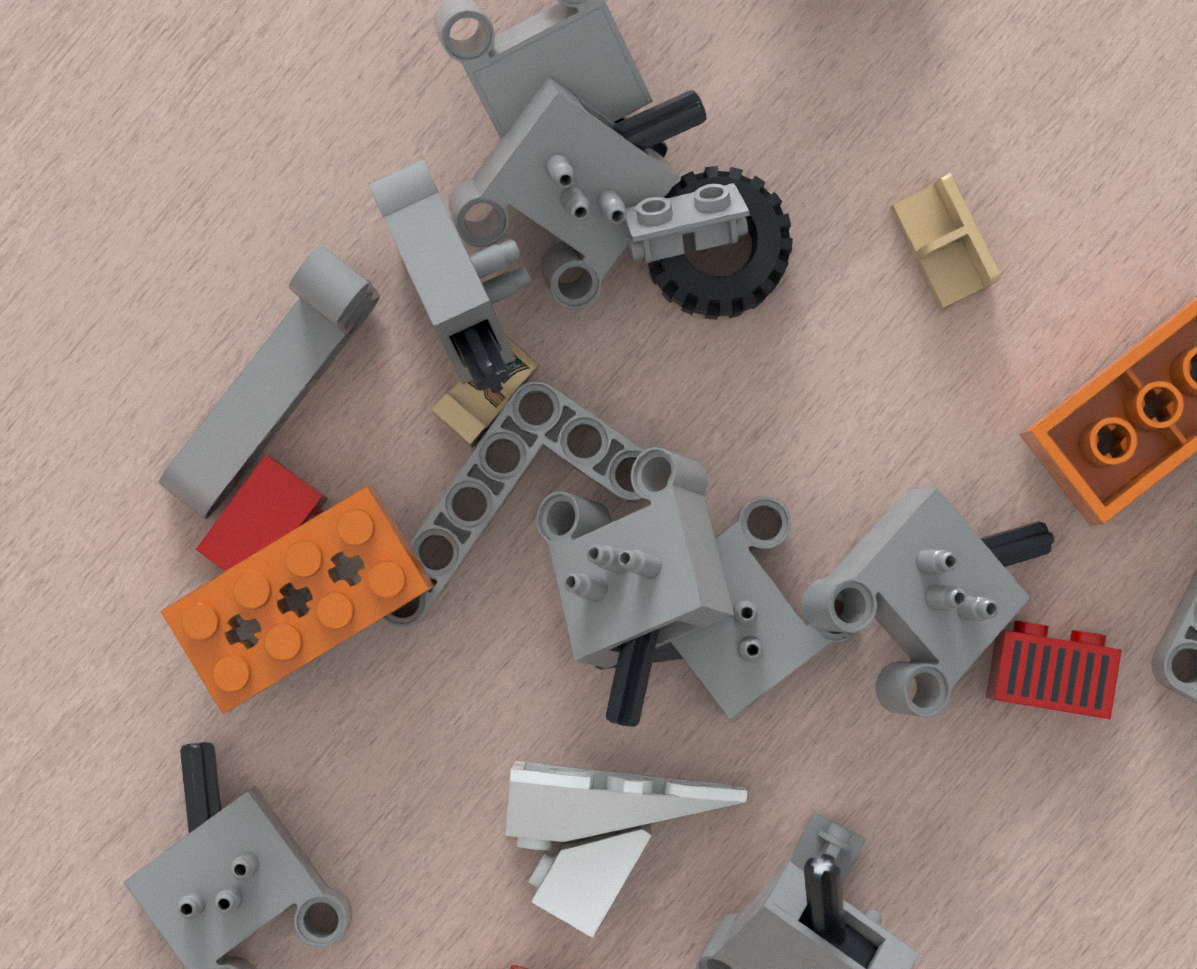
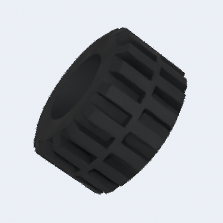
[648,166,793,320]

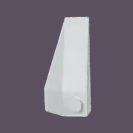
[505,761,748,850]

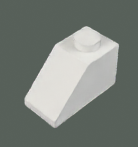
[528,825,652,938]

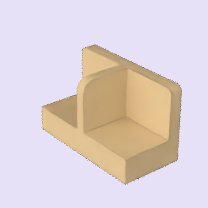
[890,173,1002,310]

